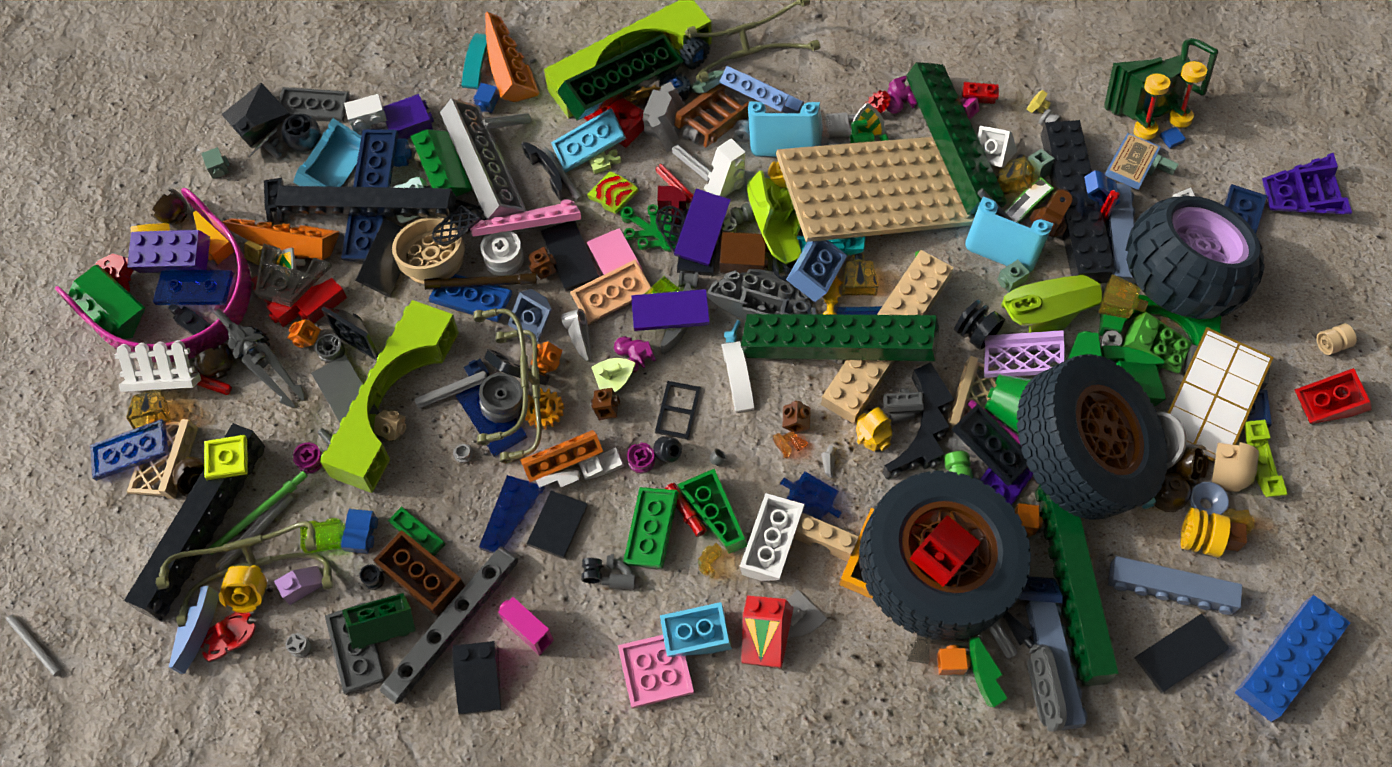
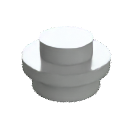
[453,444,473,463]

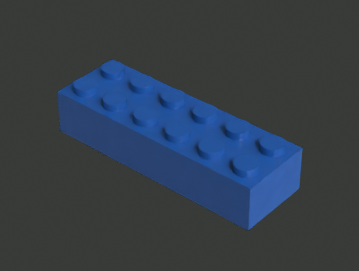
[1234,595,1351,722]

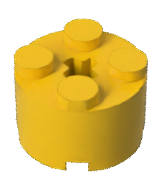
[219,565,267,613]

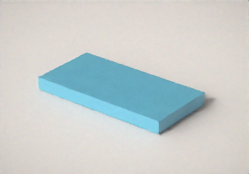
[551,108,626,173]

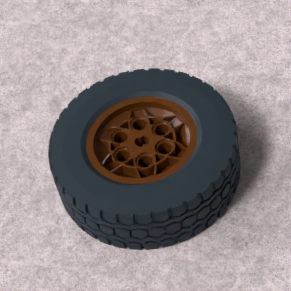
[1017,354,1168,520]
[859,471,1031,641]

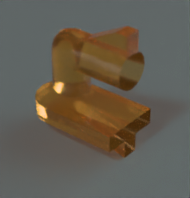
[773,431,808,459]

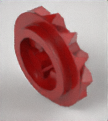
[865,90,891,114]

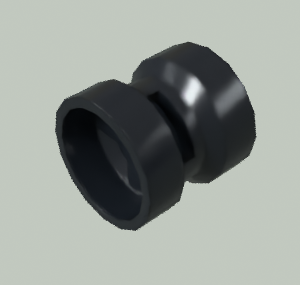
[581,558,602,584]
[359,564,384,590]

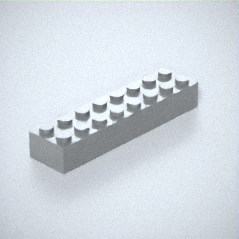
[440,98,527,220]

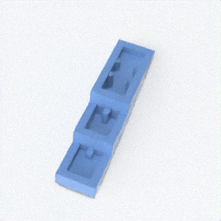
[169,586,219,674]

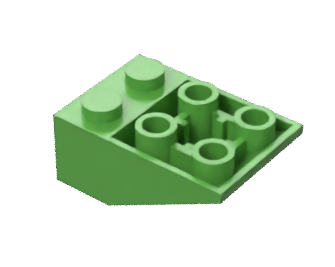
[1121,312,1192,373]

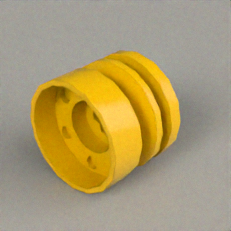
[1180,508,1230,558]

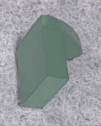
[1147,154,1178,176]

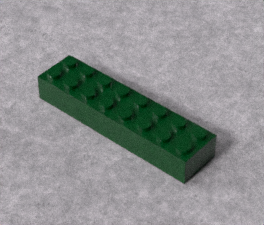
[557,34,684,121]

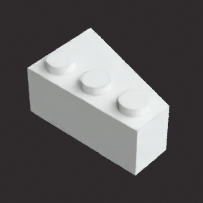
[704,138,745,197]

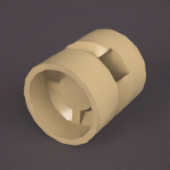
[1316,323,1357,355]

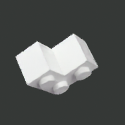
[344,94,387,135]

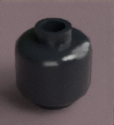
[653,436,682,463]

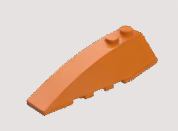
[486,12,539,102]
[222,218,339,262]

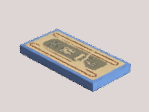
[1105,133,1161,190]

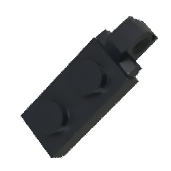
[168,303,211,336]

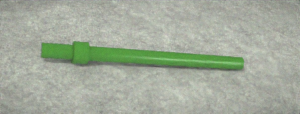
[207,471,308,555]

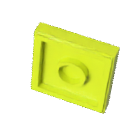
[204,435,248,480]

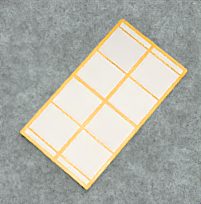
[1167,327,1274,463]

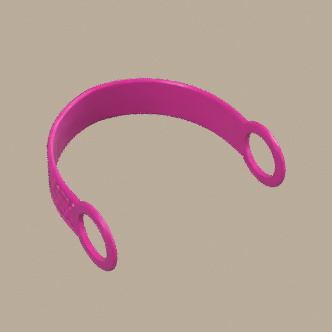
[55,187,252,362]

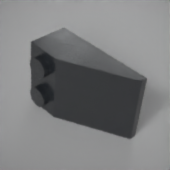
[452,641,501,715]

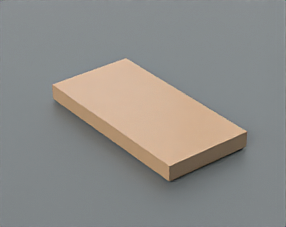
[570,259,653,325]

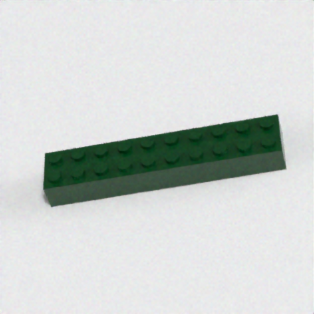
[906,62,1007,215]
[741,314,939,361]
[1035,484,1119,687]

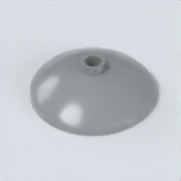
[1156,412,1187,469]

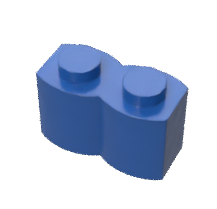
[1084,170,1120,207]
[341,509,378,554]

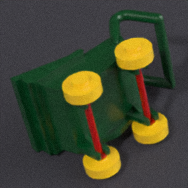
[1104,38,1218,140]

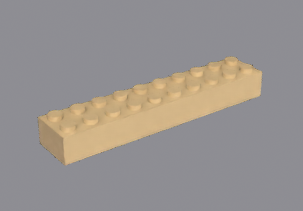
[821,250,954,424]

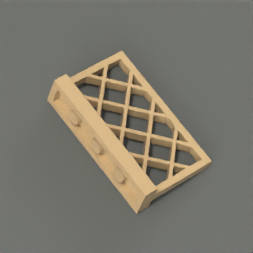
[947,356,999,431]
[127,419,198,499]

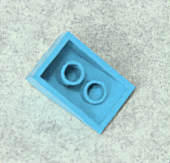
[660,602,732,657]

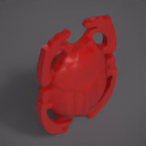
[200,612,255,662]

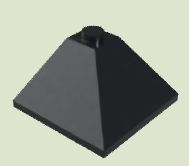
[221,82,291,147]
[321,307,379,361]

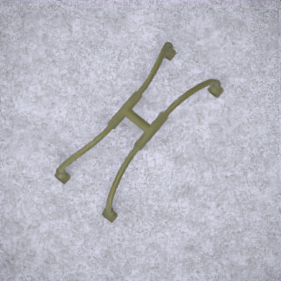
[685,0,820,83]
[473,308,542,464]
[156,521,334,627]

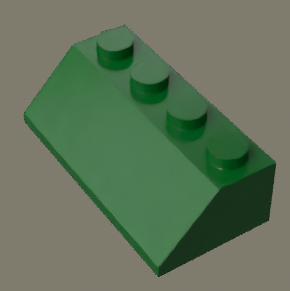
[411,129,473,197]
[68,265,145,339]

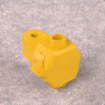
[856,407,892,452]

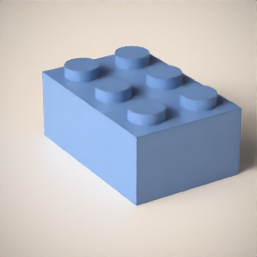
[786,240,847,302]

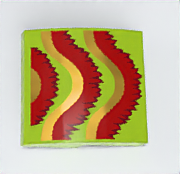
[587,171,639,214]

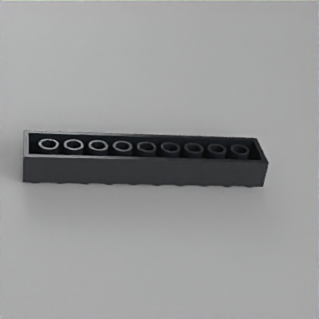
[1041,120,1116,283]
[124,423,265,622]

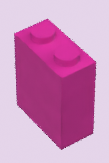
[498,597,554,656]

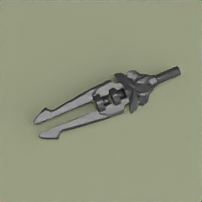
[214,308,305,408]

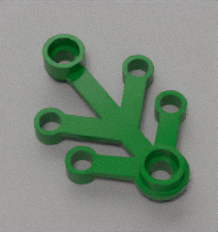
[621,204,677,252]

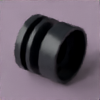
[954,299,1005,350]

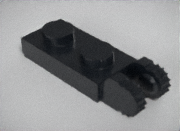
[264,178,284,224]

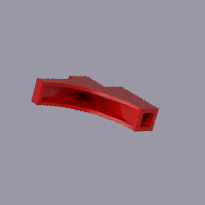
[251,275,347,327]

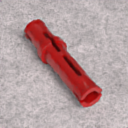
[665,482,707,537]

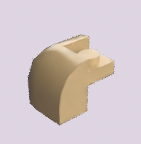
[1211,442,1259,492]

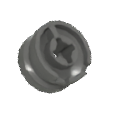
[315,334,345,363]

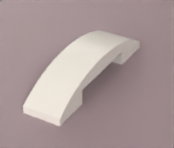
[721,341,754,413]

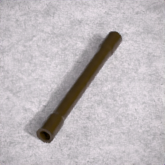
[424,273,537,290]

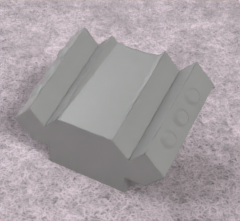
[643,82,685,152]

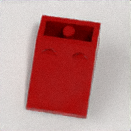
[910,515,981,587]

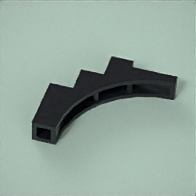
[882,362,954,479]

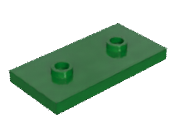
[623,487,679,569]

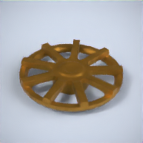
[625,85,661,105]

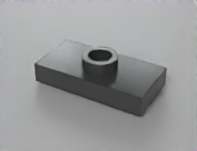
[883,392,924,412]

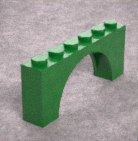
[1098,288,1221,346]

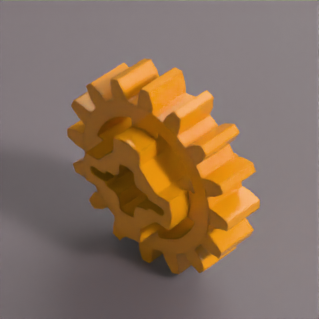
[522,388,564,430]

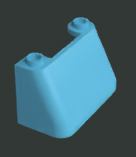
[748,102,823,157]
[293,118,361,187]
[965,197,1053,272]

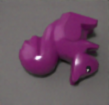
[886,75,917,114]
[614,336,656,373]

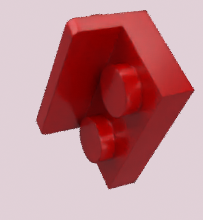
[960,82,999,104]

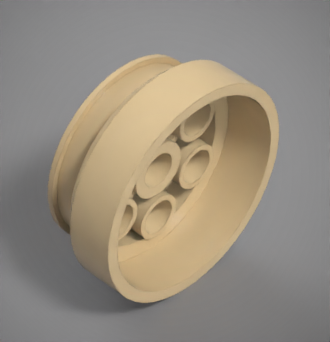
[392,217,465,284]

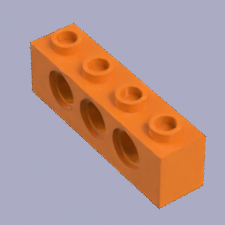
[520,430,603,482]

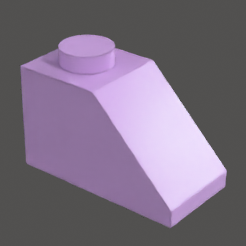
[274,566,323,605]

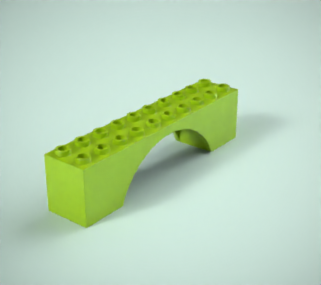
[544,0,712,119]
[320,300,459,493]

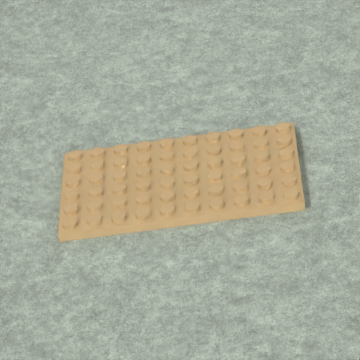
[776,137,974,242]

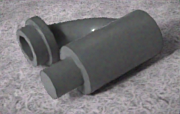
[888,388,921,425]
[601,554,635,589]

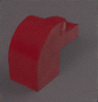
[657,186,686,225]

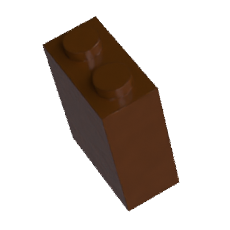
[720,232,769,273]

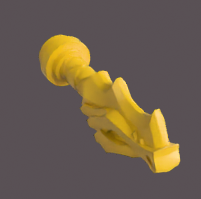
[823,276,843,315]

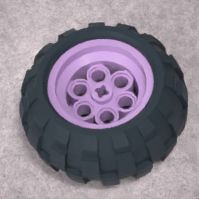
[1125,196,1265,319]

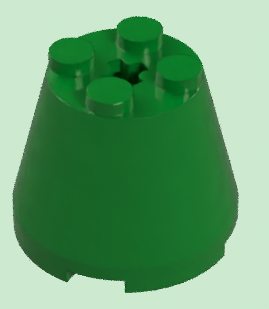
[985,374,1032,434]

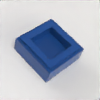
[1160,126,1186,149]

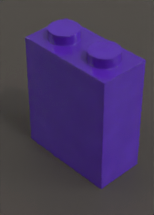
[383,94,434,139]

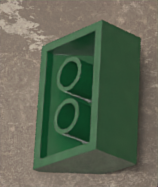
[342,593,416,649]

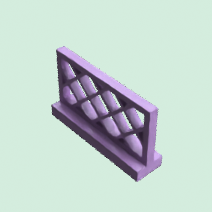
[984,330,1065,378]

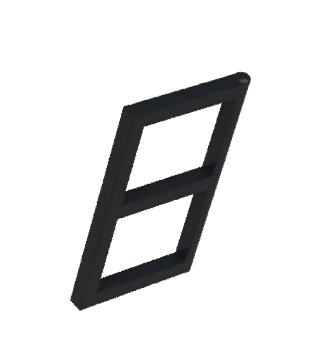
[655,381,701,440]

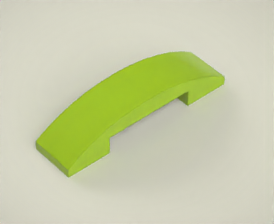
[1245,420,1287,498]

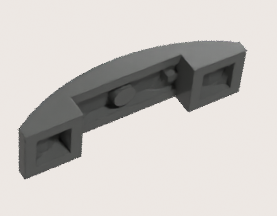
[661,283,691,355]

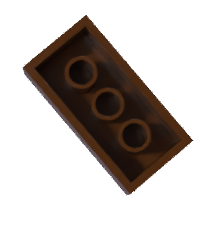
[373,530,465,617]

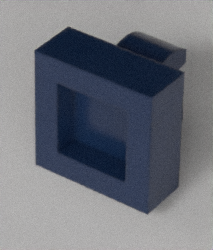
[464,359,490,377]

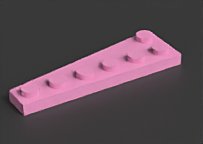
[470,200,581,237]

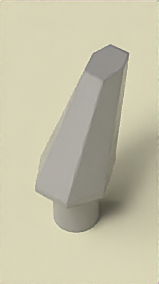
[821,445,836,478]

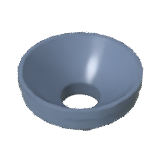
[1190,482,1229,518]

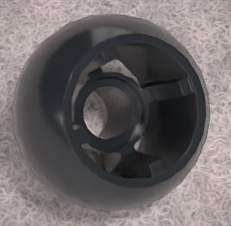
[281,113,321,152]

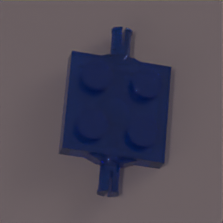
[780,471,843,520]

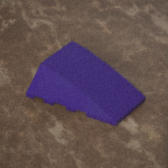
[1262,152,1352,214]

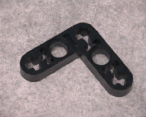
[484,349,550,386]

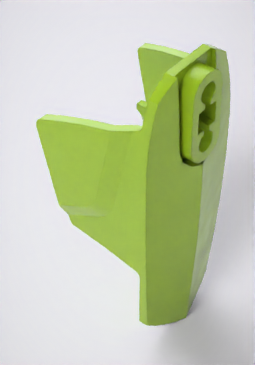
[747,170,802,264]
[1001,275,1102,333]

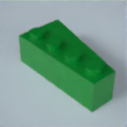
[678,469,747,554]

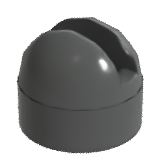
[710,448,727,466]

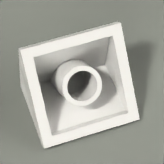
[978,126,1017,167]

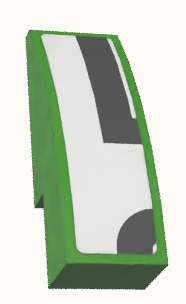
[1005,177,1054,224]

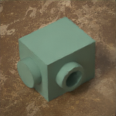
[201,147,230,179]
[1025,149,1054,180]
[997,259,1030,292]

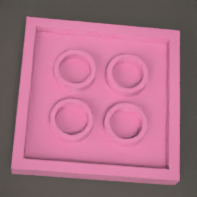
[618,635,694,709]

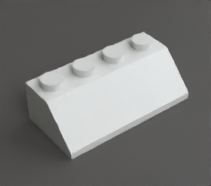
[740,493,804,581]

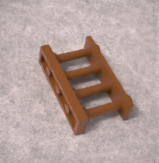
[674,83,752,147]

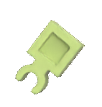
[588,149,621,174]

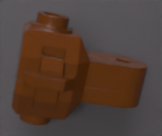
[1030,189,1072,238]

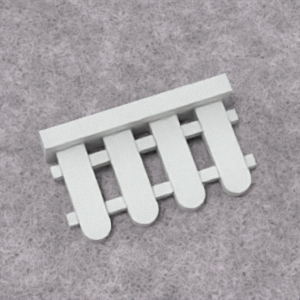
[114,340,201,392]

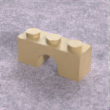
[793,513,858,562]

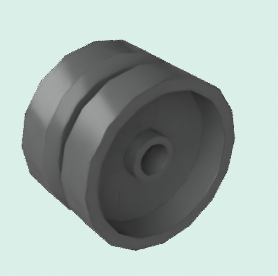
[479,373,522,423]

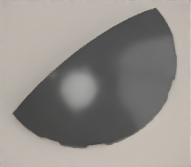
[706,269,817,320]

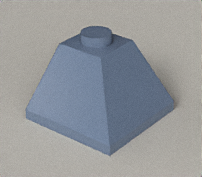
[507,289,552,342]

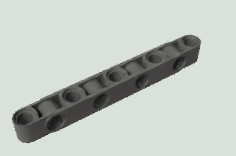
[380,547,518,705]

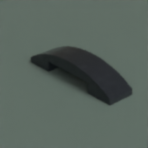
[522,142,564,201]

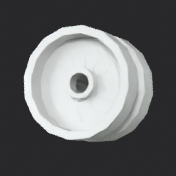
[480,231,524,276]

